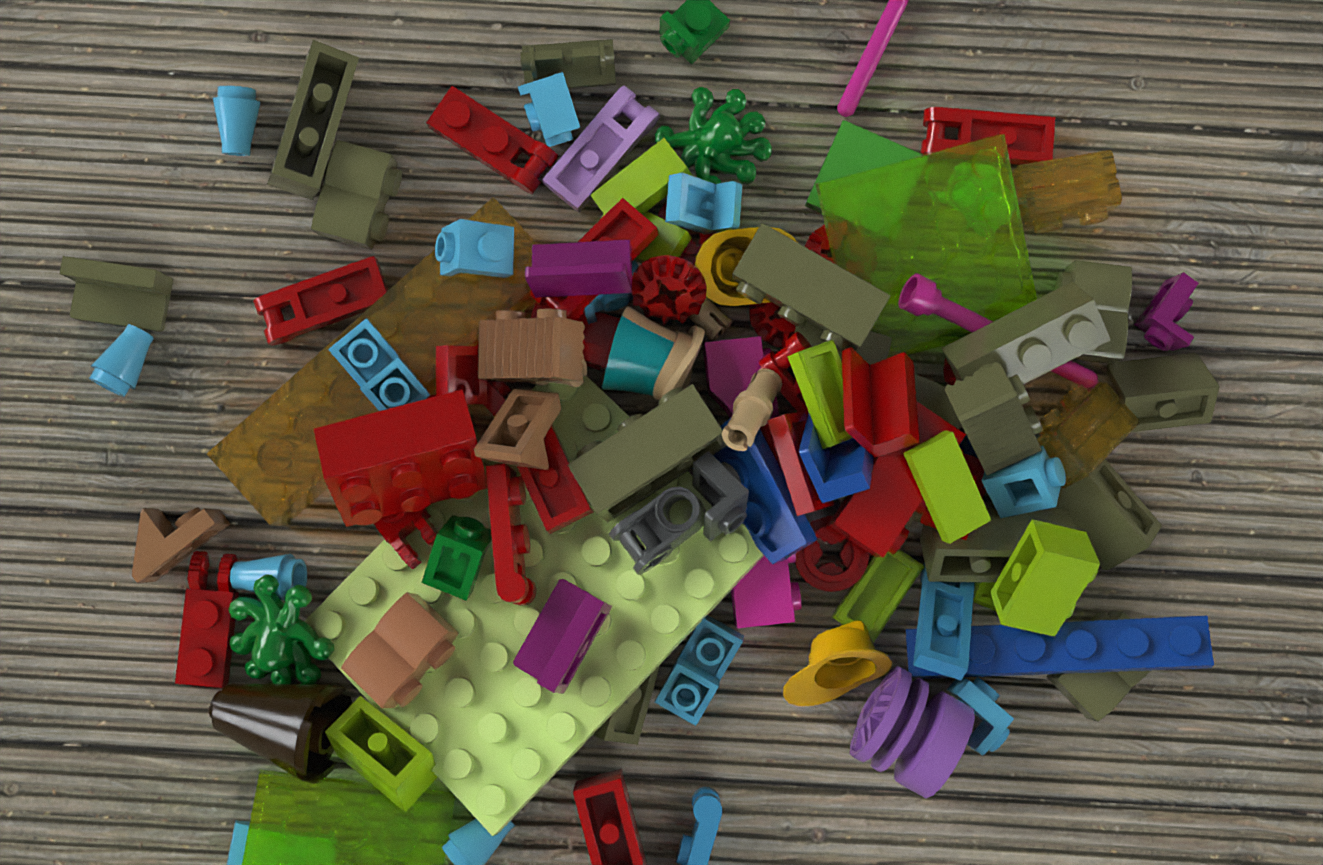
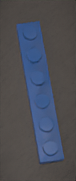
[906,616,1214,679]

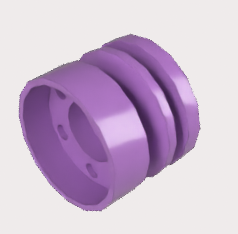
[849,666,975,799]

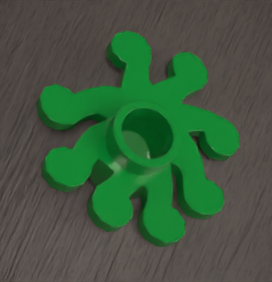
[655,87,772,185]
[228,574,334,684]

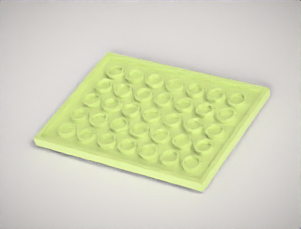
[304,376,764,836]

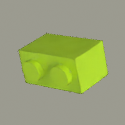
[990,519,1100,637]
[325,696,437,812]

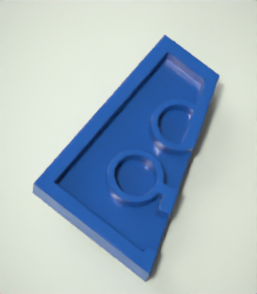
[692,418,818,564]

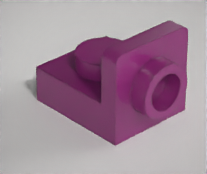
[1134,272,1199,351]

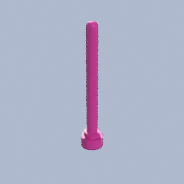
[837,0,909,117]
[898,273,1098,389]

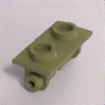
[520,39,616,89]

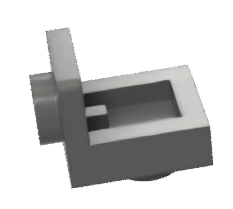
[692,451,749,541]

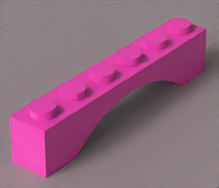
[703,336,802,629]

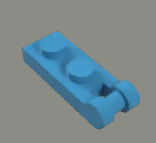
[913,562,975,680]
[675,787,722,865]

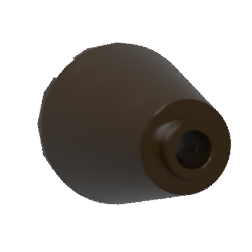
[209,683,353,784]

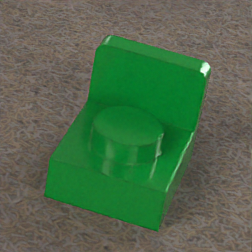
[659,0,730,65]
[421,515,492,601]

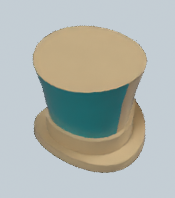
[602,306,705,400]

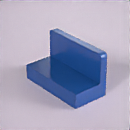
[799,412,874,503]

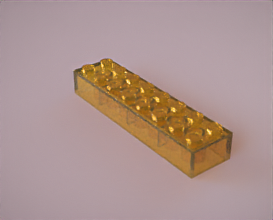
[206,197,537,526]

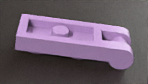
[542,85,660,213]

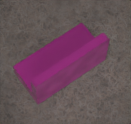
[525,240,632,298]
[513,579,612,694]

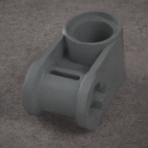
[609,487,706,575]

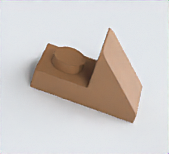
[474,389,562,470]
[132,507,230,583]

